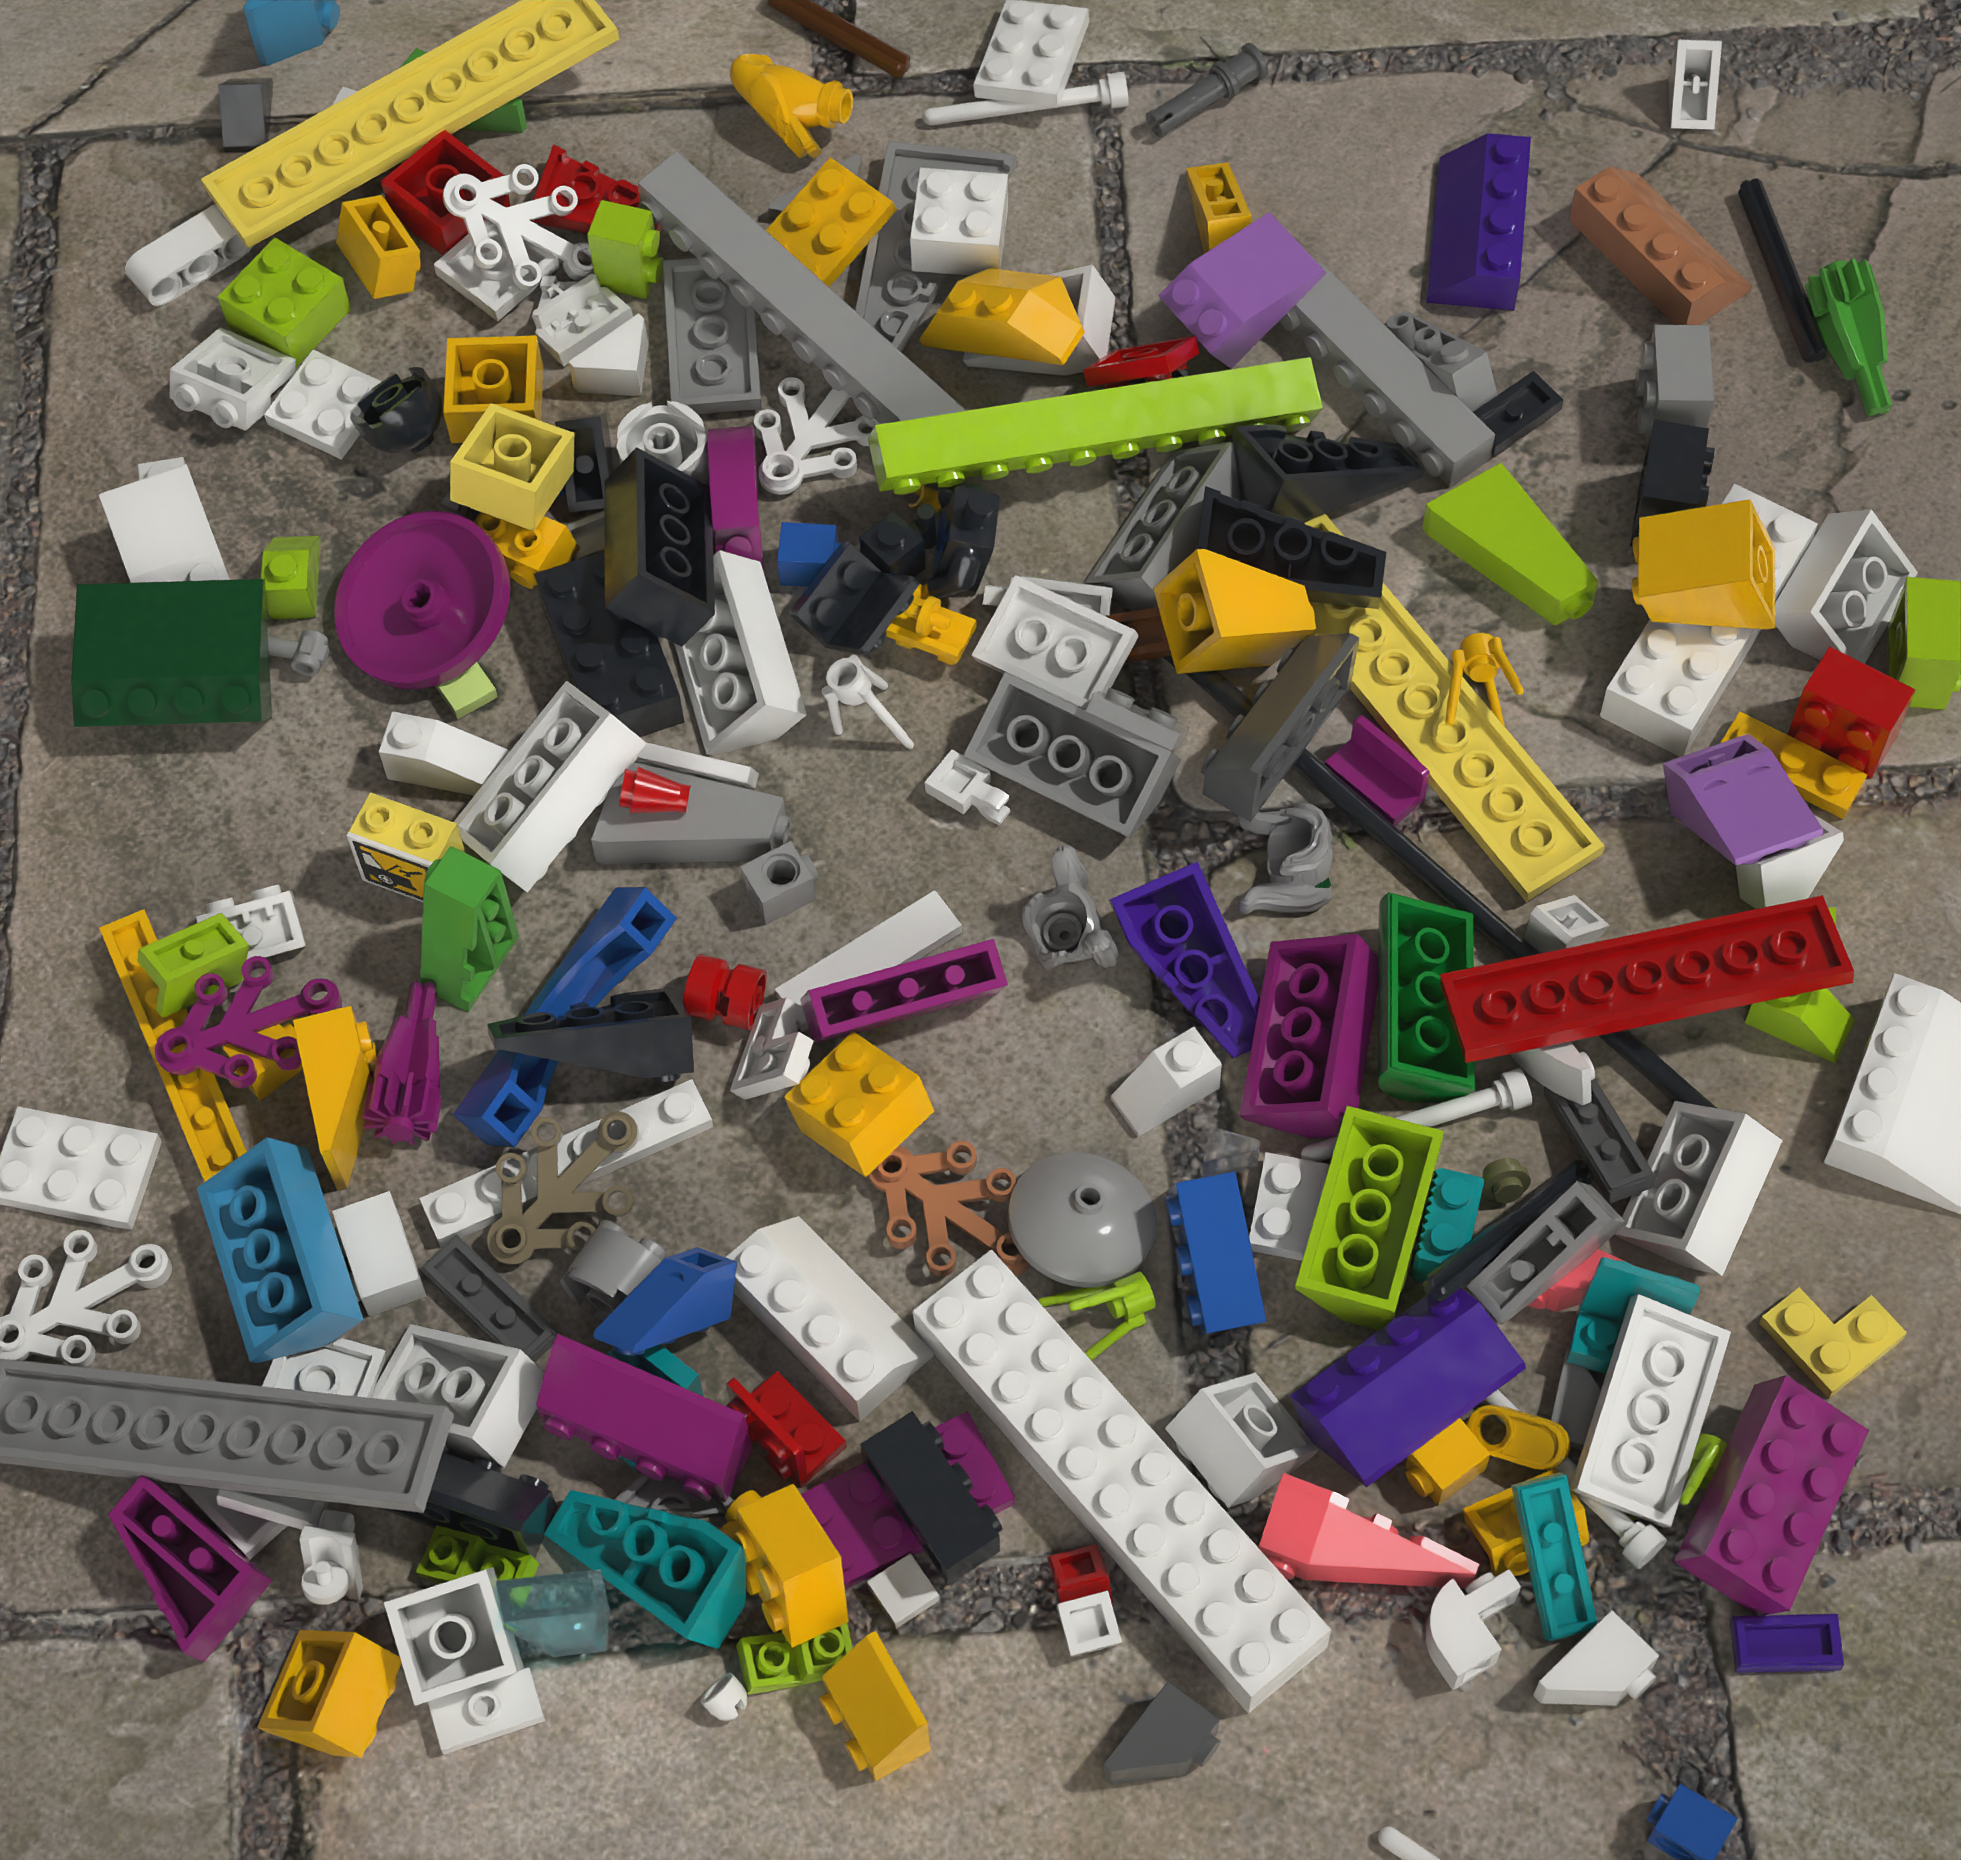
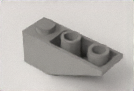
[1384,310,1498,412]

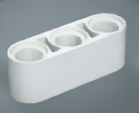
[125,204,253,306]

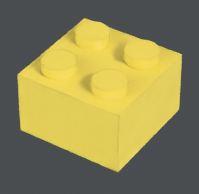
[450,403,575,531]

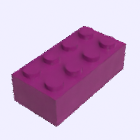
[1674,1375,1869,1616]

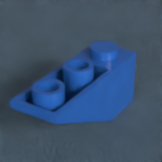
[593,1247,737,1355]

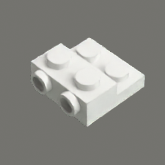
[170,327,296,431]

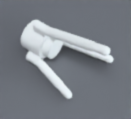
[821,655,914,749]

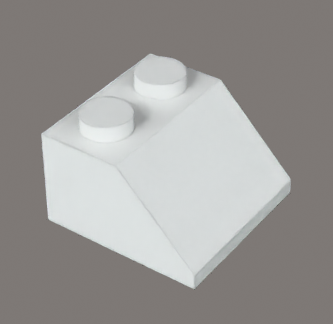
[1165,1372,1319,1508]

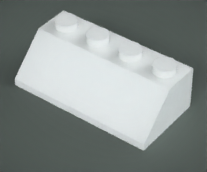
[674,550,807,756]
[454,681,646,893]
[726,1216,934,1422]

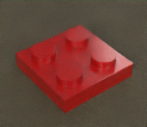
[1083,336,1200,389]

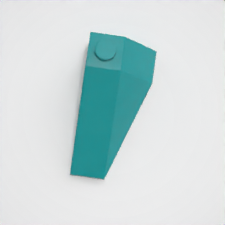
[544,1490,746,1649]

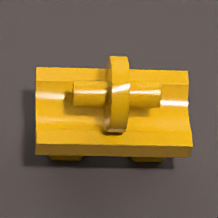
[885,596,976,665]

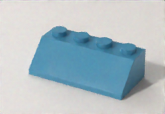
[197,1137,363,1363]

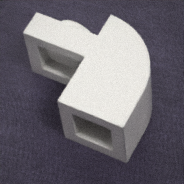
[1426,1569,1521,1691]

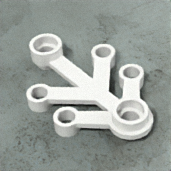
[443,164,594,290]
[754,377,880,495]
[0,1230,172,1368]

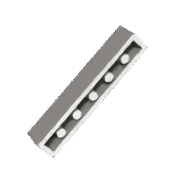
[1279,261,1495,488]

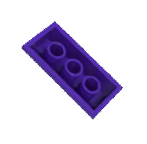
[1426,133,1531,311]
[1290,1288,1526,1488]

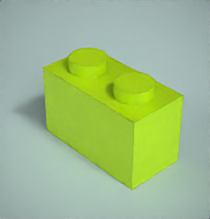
[587,200,664,299]

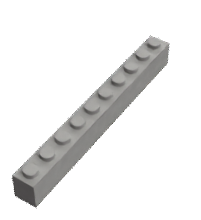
[638,151,966,424]

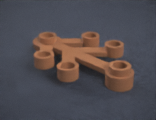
[868,1141,1030,1277]

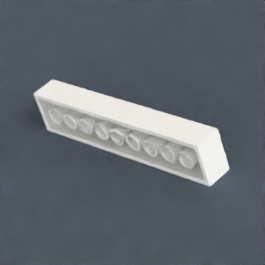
[913,1249,1331,1714]

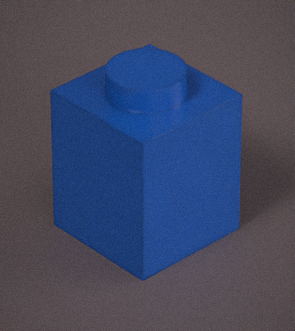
[777,522,841,587]

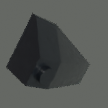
[487,988,694,1082]

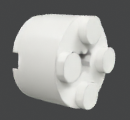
[616,401,709,484]

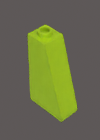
[1422,463,1598,626]

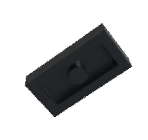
[1473,371,1564,456]

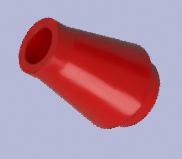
[619,766,691,813]

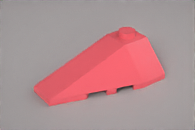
[1259,1473,1479,1589]

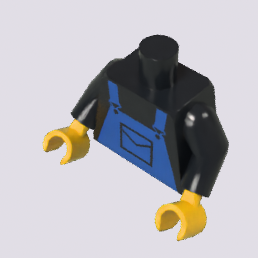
[908,483,1000,600]

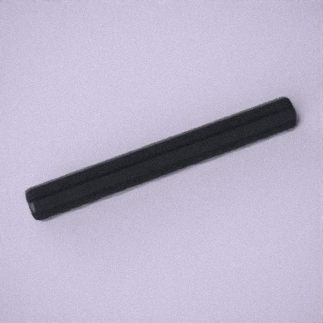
[1738,178,1827,363]
[1422,1160,1594,1302]

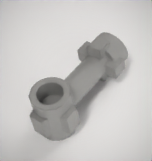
[268,630,330,676]

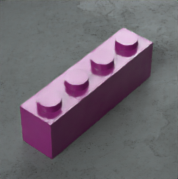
[800,939,1008,1045]

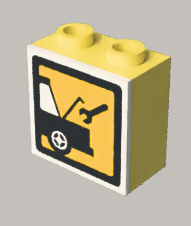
[347,792,466,902]

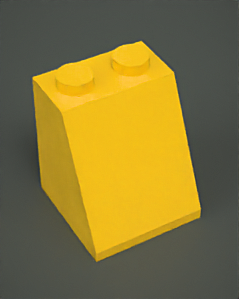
[1632,499,1775,630]
[1153,549,1317,674]

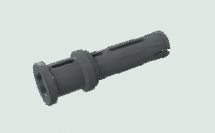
[1146,43,1268,137]

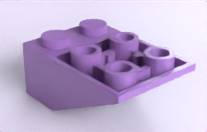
[1663,734,1824,866]

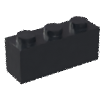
[860,1411,1003,1585]

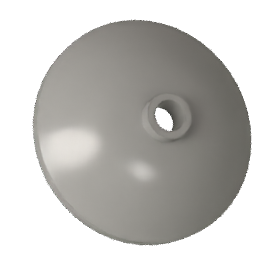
[1007,1152,1157,1287]

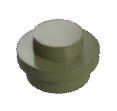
[1482,1158,1531,1203]

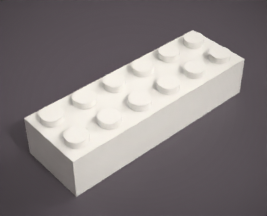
[1599,484,1818,757]

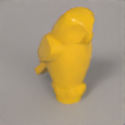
[729,54,853,159]

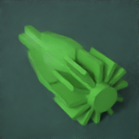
[1805,258,1893,417]

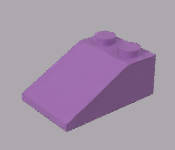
[1158,212,1326,369]

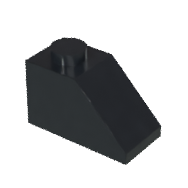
[555,413,613,512]

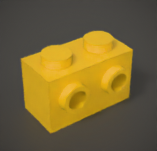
[336,195,421,299]
[473,512,579,589]

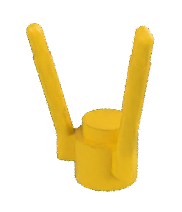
[1445,633,1524,727]

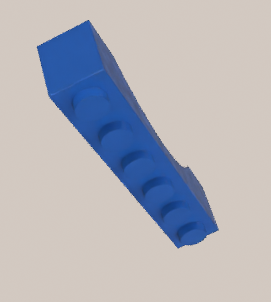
[452,887,677,1148]

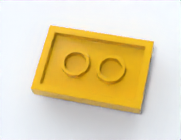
[765,157,897,287]

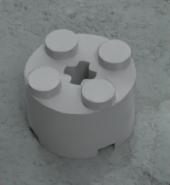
[560,1220,667,1322]

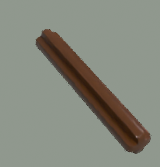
[768,0,911,78]

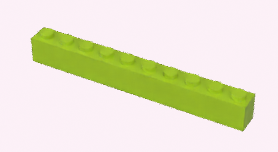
[868,357,1323,495]

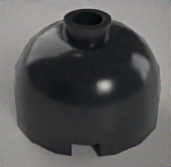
[350,367,443,453]

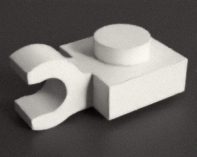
[924,749,1011,825]

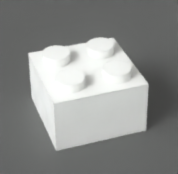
[910,167,1008,276]
[384,1567,524,1706]

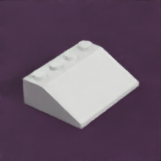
[1823,973,1961,1214]

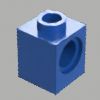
[1646,1783,1738,1860]

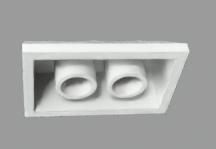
[1775,509,1918,664]
[1615,1101,1782,1276]

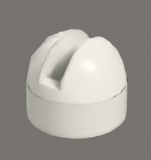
[700,1673,747,1721]

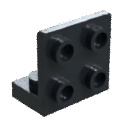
[788,542,920,655]

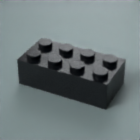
[605,447,715,647]
[534,551,685,737]

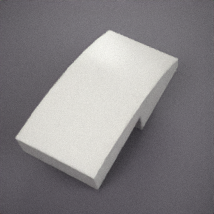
[1510,1041,1595,1105]

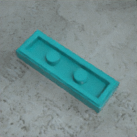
[1511,1472,1598,1641]

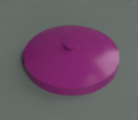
[334,511,510,689]

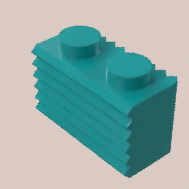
[1411,1168,1485,1283]

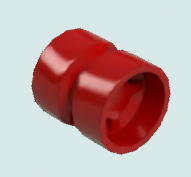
[683,954,767,1031]

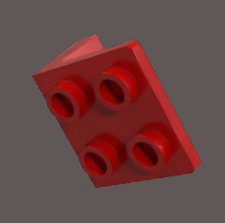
[726,1371,847,1488]

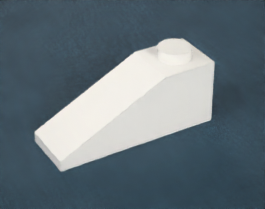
[379,712,510,796]

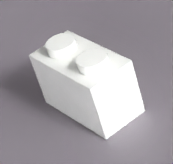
[332,1191,426,1317]

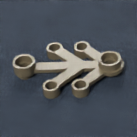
[487,1111,639,1265]

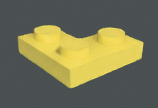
[1759,1287,1907,1399]

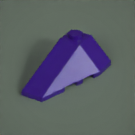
[1109,861,1260,1059]

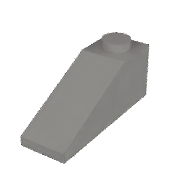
[1467,1181,1626,1324]

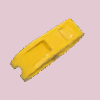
[1467,1405,1571,1470]

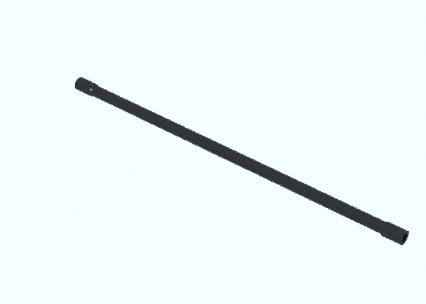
[1163,656,1718,1109]

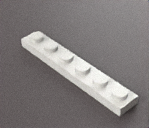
[419,1079,713,1247]

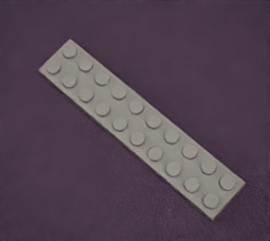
[0,1359,454,1513]

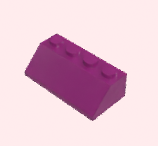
[1239,934,1378,1139]
[536,1334,753,1502]

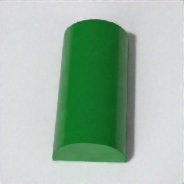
[1378,892,1475,1103]

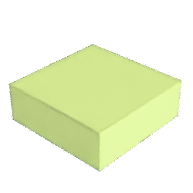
[435,662,498,719]

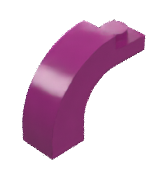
[708,426,764,570]

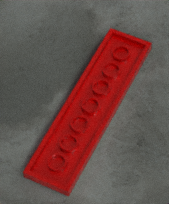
[1440,895,1854,1063]

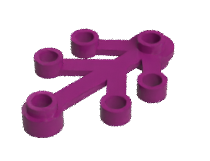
[155,956,342,1088]

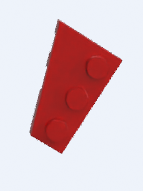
[531,144,663,234]

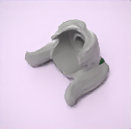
[1238,803,1333,914]
[1021,845,1119,969]

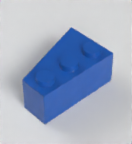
[1165,1171,1267,1335]

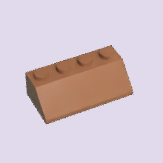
[1569,166,1752,325]

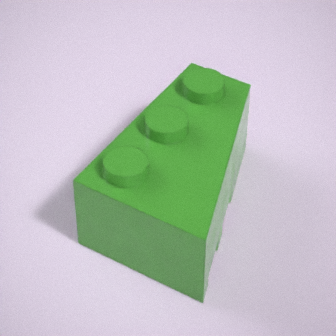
[420,846,519,1013]

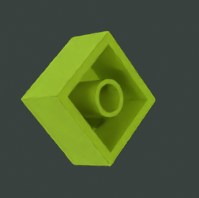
[217,237,351,369]
[1888,577,1961,710]

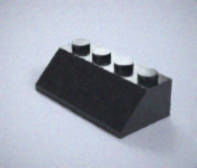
[377,1446,557,1559]

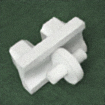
[299,1509,363,1605]

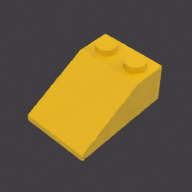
[293,1006,378,1191]

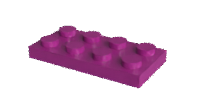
[801,1411,1015,1590]

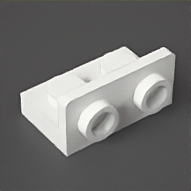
[196,885,306,959]

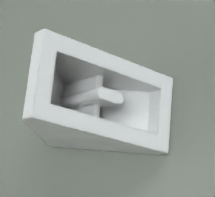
[1668,39,1722,130]
[568,313,648,396]
[1524,895,1610,953]

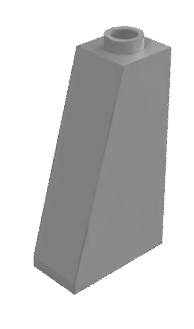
[591,762,791,864]

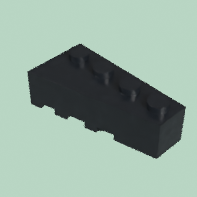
[1197,486,1387,609]

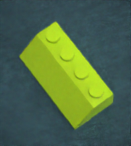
[1295,1106,1444,1330]

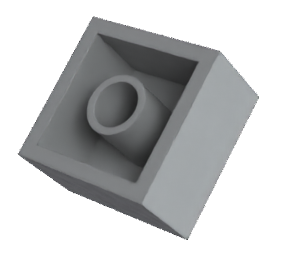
[1635,325,1714,450]

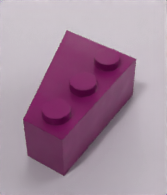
[108,1475,273,1663]

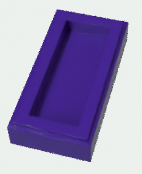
[1730,1614,1844,1673]

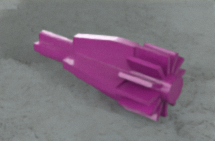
[362,980,442,1145]

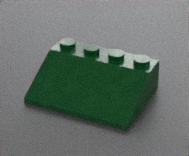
[71,579,272,727]

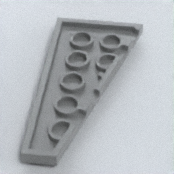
[855,141,1017,353]

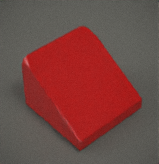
[1047,1544,1113,1604]

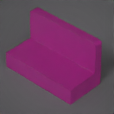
[1324,715,1430,826]

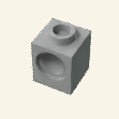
[740,841,819,925]

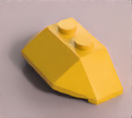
[919,268,1085,365]

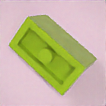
[137,912,249,1017]

